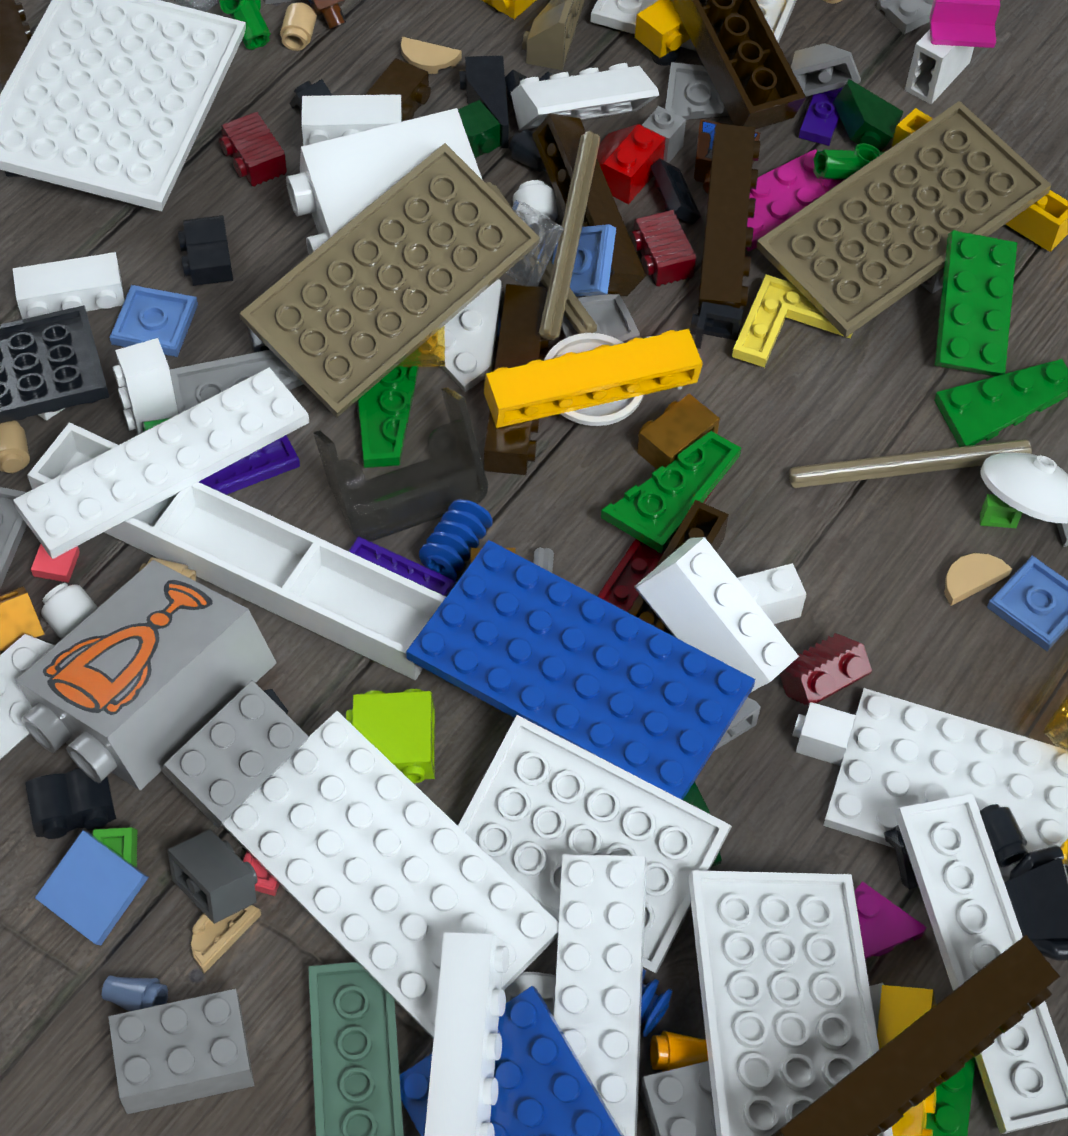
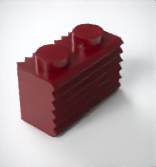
[219,111,287,187]
[630,210,696,286]
[779,633,872,707]

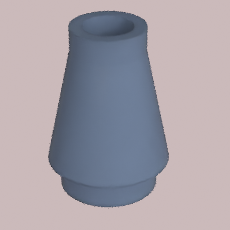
[102,975,168,1012]

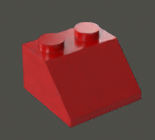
[597,124,666,205]

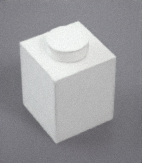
[792,702,856,766]

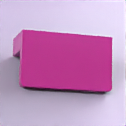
[929,0,1000,48]

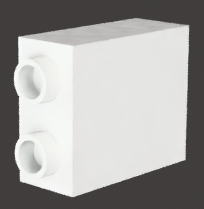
[286,108,482,255]

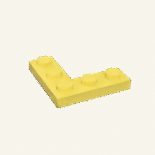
[732,274,853,368]

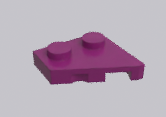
[854,881,927,961]

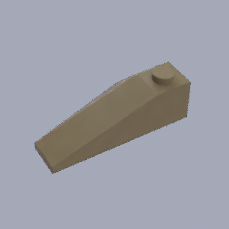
[522,0,586,71]

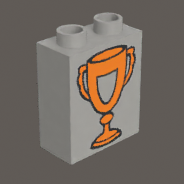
[15,560,277,790]

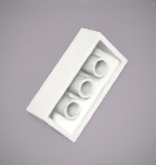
[511,63,659,130]
[634,537,799,693]

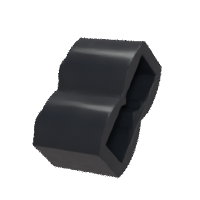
[178,215,233,286]
[25,768,116,839]

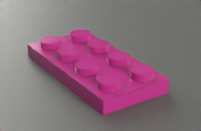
[745,149,844,251]

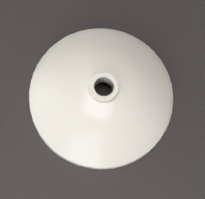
[544,333,644,426]
[980,452,1068,523]

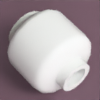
[512,180,558,233]
[41,583,98,639]

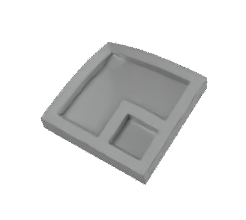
[561,294,641,343]

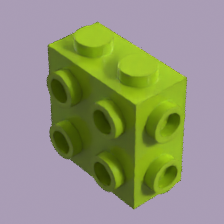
[346,689,435,784]

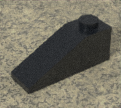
[459,56,509,148]

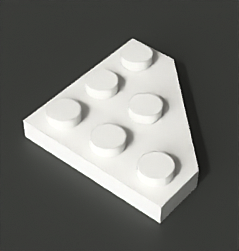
[423,279,502,392]

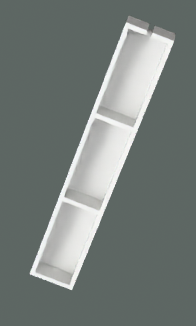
[27,422,446,680]

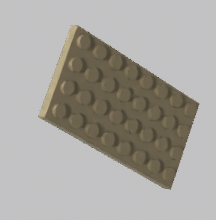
[757,101,1051,338]
[240,143,541,418]

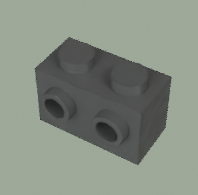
[168,829,258,924]

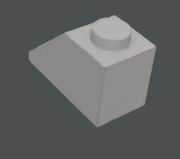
[791,43,861,96]

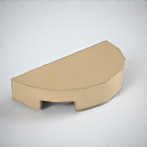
[401,37,462,74]
[944,553,1012,606]
[191,905,261,973]

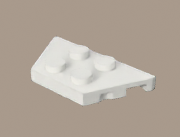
[0,634,55,760]

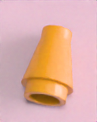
[650,1031,708,1072]

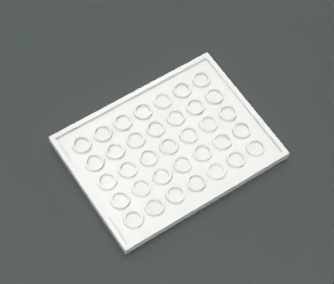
[0,0,246,211]

